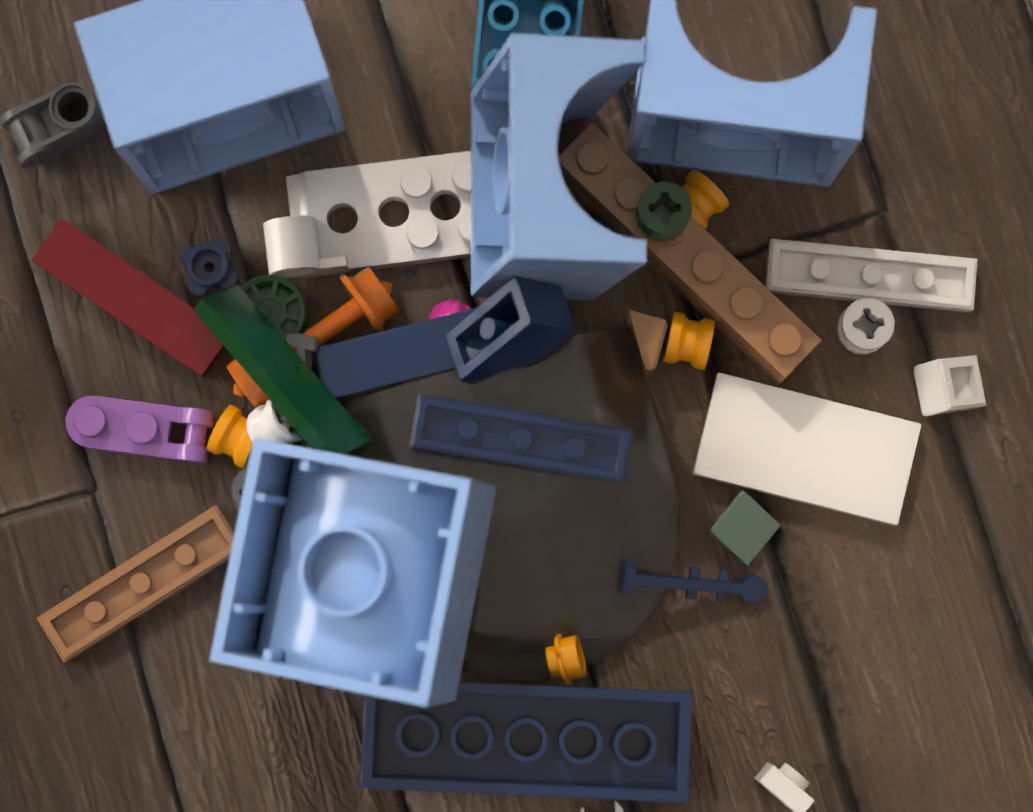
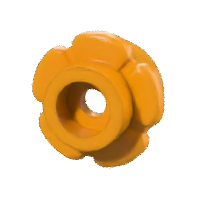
[546,634,587,686]

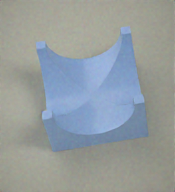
[626,0,876,187]

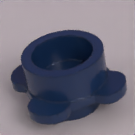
[181,239,238,296]

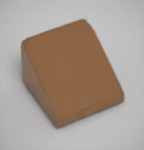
[626,310,668,377]

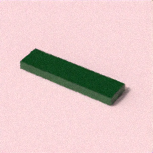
[194,285,372,457]

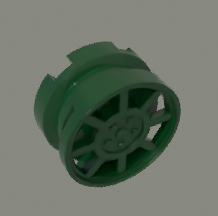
[241,275,309,340]

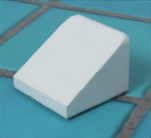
[914,355,986,416]

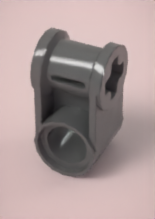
[0,83,106,169]

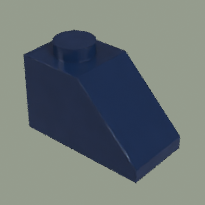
[446,276,577,382]

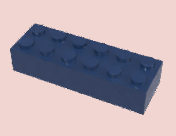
[360,681,692,803]

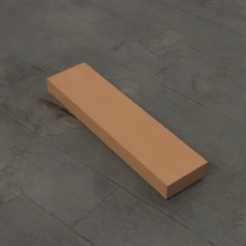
[37,504,235,663]

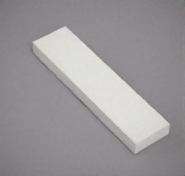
[765,239,978,313]

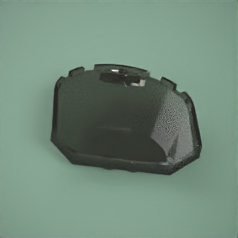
[343,327,680,681]

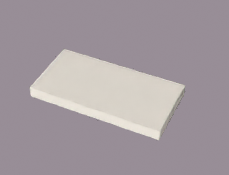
[692,372,922,526]

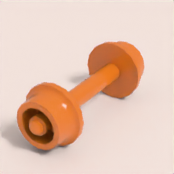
[226,267,399,408]

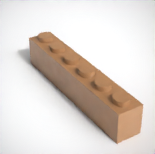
[558,123,822,386]

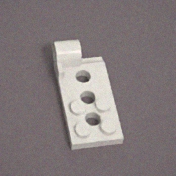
[263,151,471,279]

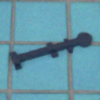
[619,559,767,603]

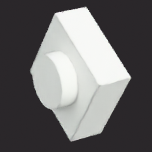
[754,762,815,812]

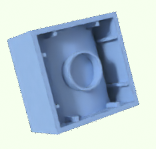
[74,0,346,195]
[471,33,646,300]
[209,438,497,707]

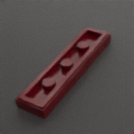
[31,218,226,378]

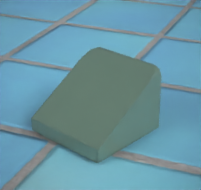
[707,490,781,566]

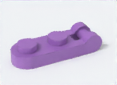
[65,396,215,464]

